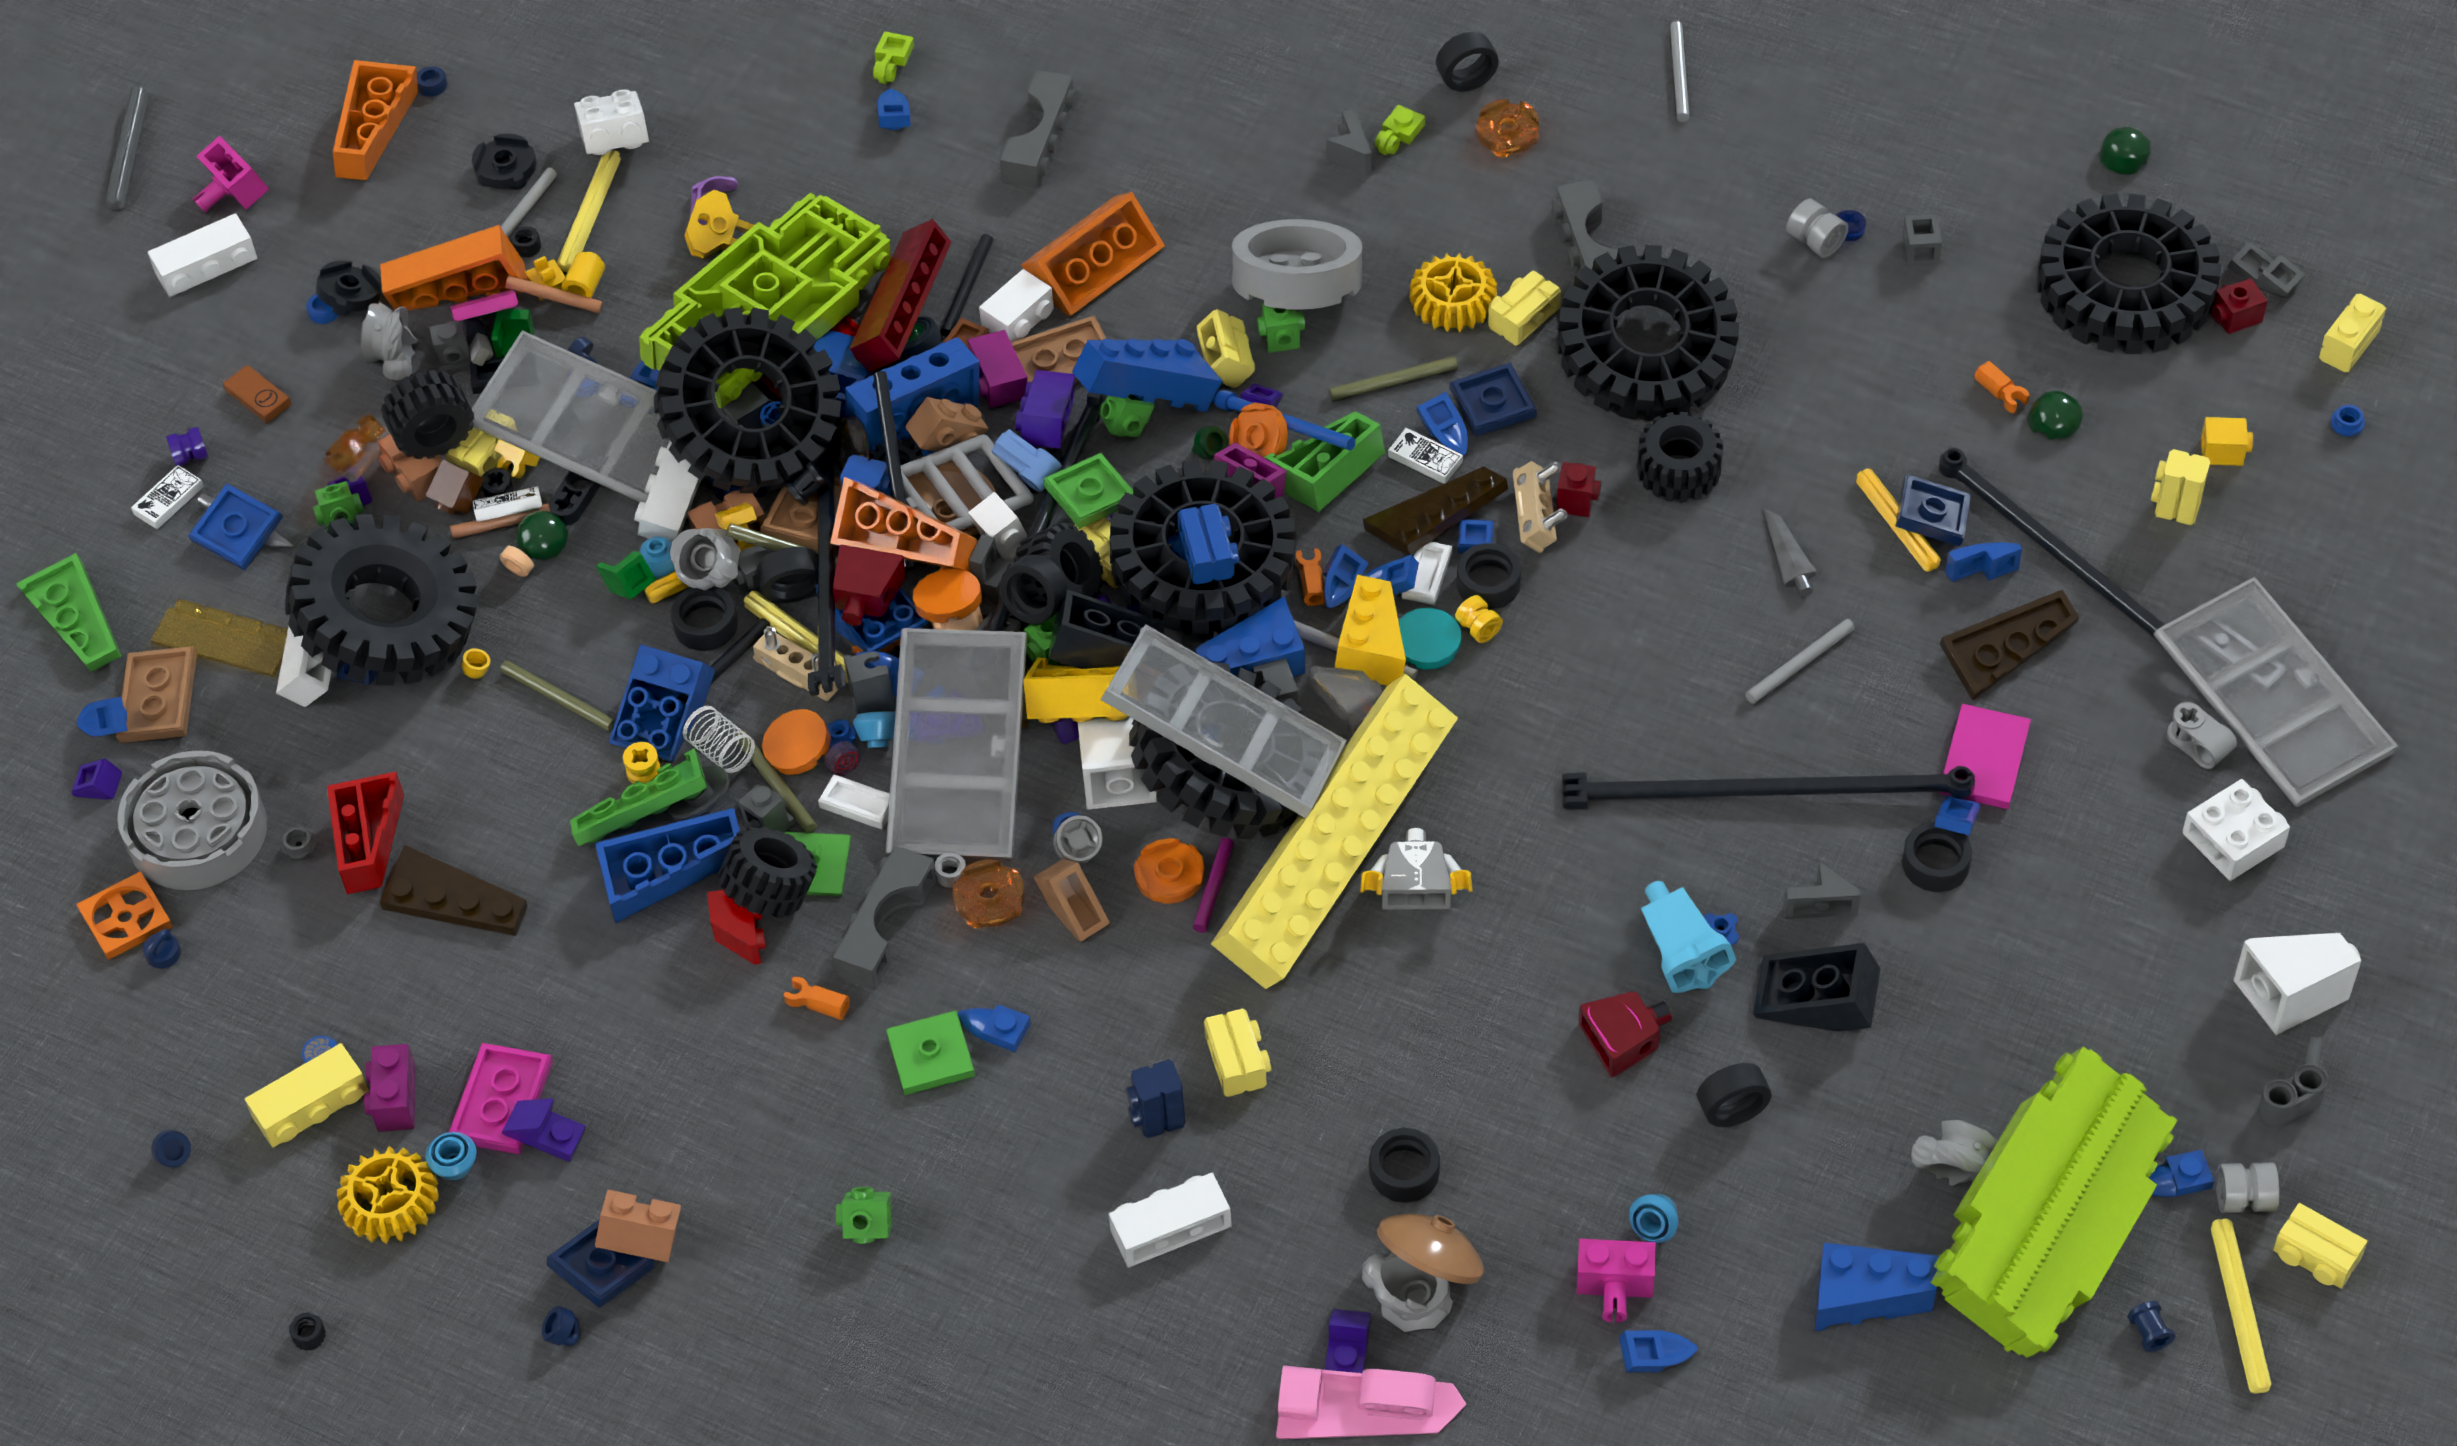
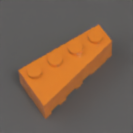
[333,60,418,181]
[380,225,527,311]
[830,477,976,572]

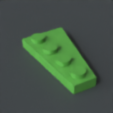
[16,553,122,672]
[570,748,707,846]

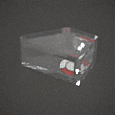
[1309,666,1384,734]

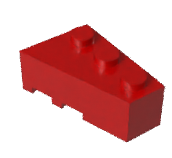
[327,771,404,894]

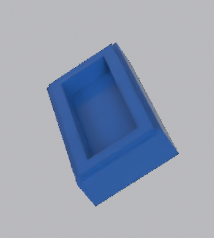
[1934,795,1981,835]

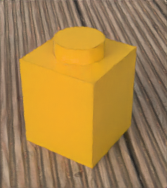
[2201,417,2253,466]

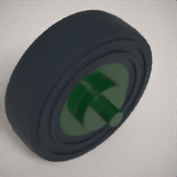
[893,316,941,364]

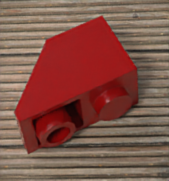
[707,889,766,965]

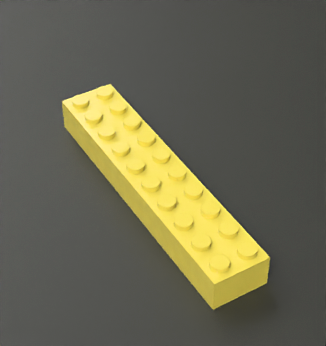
[1211,674,1458,989]

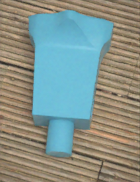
[1641,881,1737,993]

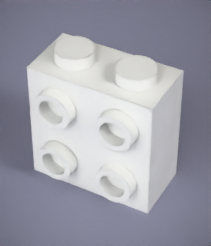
[574,90,649,155]
[2182,779,2290,881]

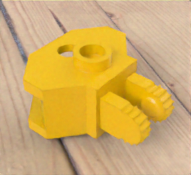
[684,190,754,259]

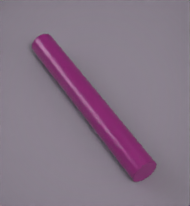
[1193,838,1234,933]

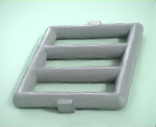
[901,434,1034,531]

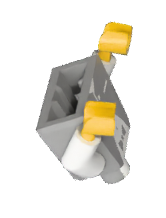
[1360,828,1473,909]

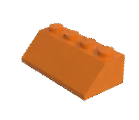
[1021,192,1165,316]

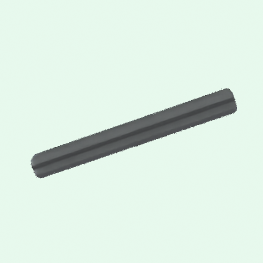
[105,87,148,211]

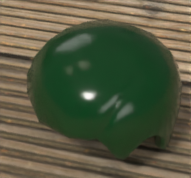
[2099,127,2151,175]
[2027,391,2083,440]
[516,511,568,560]

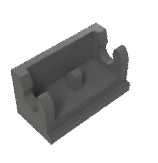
[843,652,896,715]

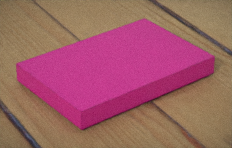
[450,290,519,322]
[1939,704,2031,810]
[449,1043,553,1155]

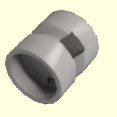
[1786,198,1848,258]
[1053,815,1103,865]
[2216,1162,2279,1213]

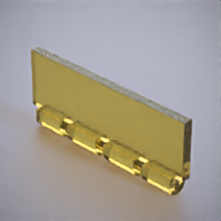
[151,599,288,678]

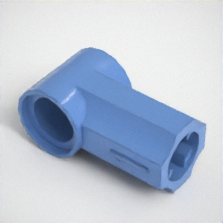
[991,429,1062,493]

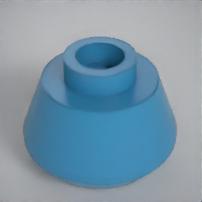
[639,537,675,580]
[853,711,895,748]
[425,1132,477,1180]
[1628,1194,1678,1243]

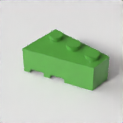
[1264,411,1385,512]

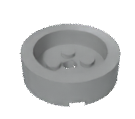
[1232,219,1363,310]
[117,751,267,890]

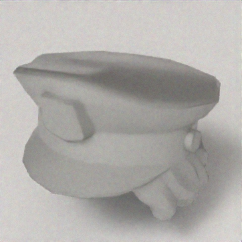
[360,302,418,380]
[670,528,740,591]
[1911,1120,1998,1187]
[1362,1252,1453,1332]

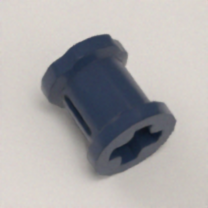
[2127,1301,2176,1352]

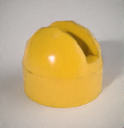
[461,648,490,679]

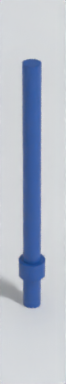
[1212,389,1356,451]

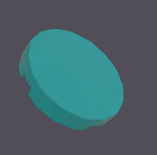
[1398,608,1462,670]

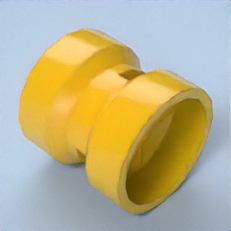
[1455,595,1503,643]

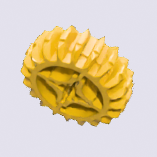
[1410,252,1497,332]
[337,1146,439,1245]

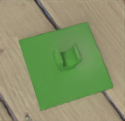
[784,832,851,897]

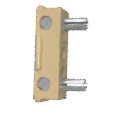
[1513,461,1567,553]
[753,626,838,701]

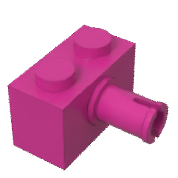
[192,136,269,213]
[1577,1239,1656,1323]

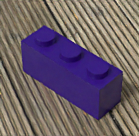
[1015,370,1075,449]

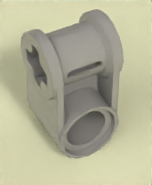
[2166,702,2237,769]

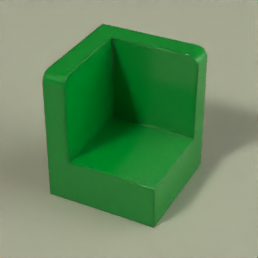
[492,309,535,359]
[596,551,656,600]

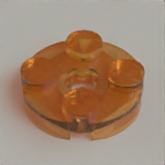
[1477,99,1539,158]
[323,413,385,472]
[953,859,1025,929]

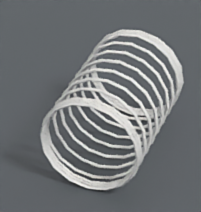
[683,706,755,773]

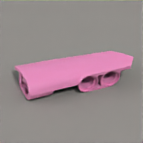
[1276,1365,1467,1439]

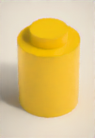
[562,252,605,298]

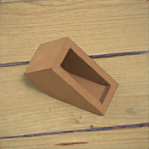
[1034,859,1110,942]

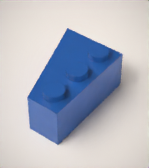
[1195,597,1305,677]
[1815,1243,1939,1331]

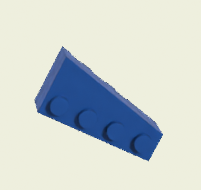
[1072,339,1222,412]
[595,808,740,923]

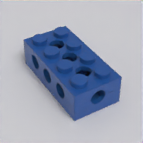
[845,337,979,454]

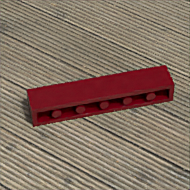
[849,219,952,373]

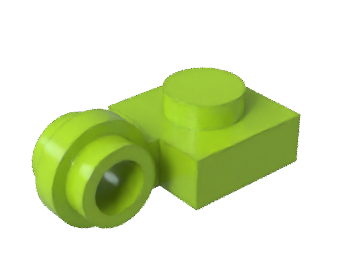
[873,31,914,84]
[1374,104,1425,156]

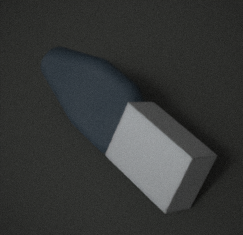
[466,317,493,366]

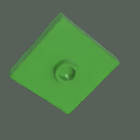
[1044,453,1133,529]
[886,1010,975,1095]

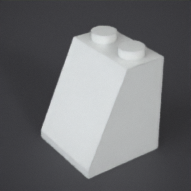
[1078,716,1157,810]
[2234,933,2361,1035]

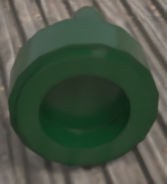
[1191,426,1228,460]

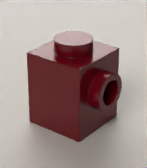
[2211,278,2268,334]
[1556,462,1602,518]

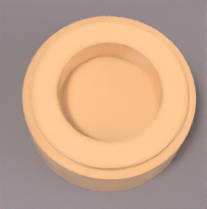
[500,545,534,577]

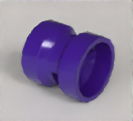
[166,426,208,466]

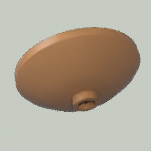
[907,462,996,536]
[1377,1214,1484,1284]

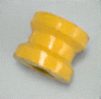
[623,742,660,783]

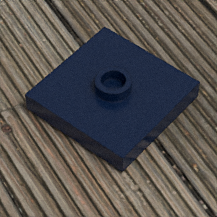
[1450,362,1537,437]
[1895,474,1971,547]
[546,1219,654,1308]

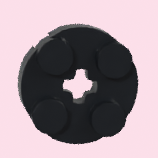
[472,134,537,190]
[316,261,382,315]

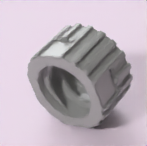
[935,852,966,888]

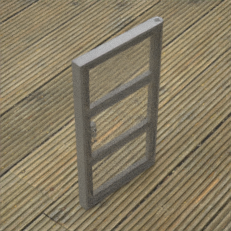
[472,330,670,503]
[2154,577,2398,807]
[1101,624,1347,818]
[886,628,1027,860]

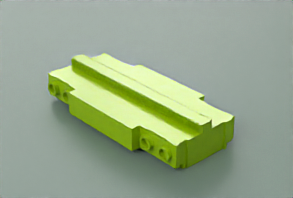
[639,192,891,408]
[1930,1046,2177,1358]

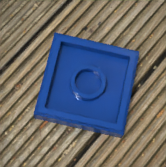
[188,483,283,570]

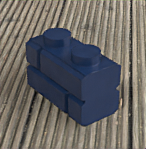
[1126,1059,1186,1139]

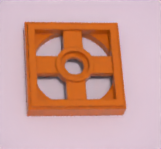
[76,871,173,960]

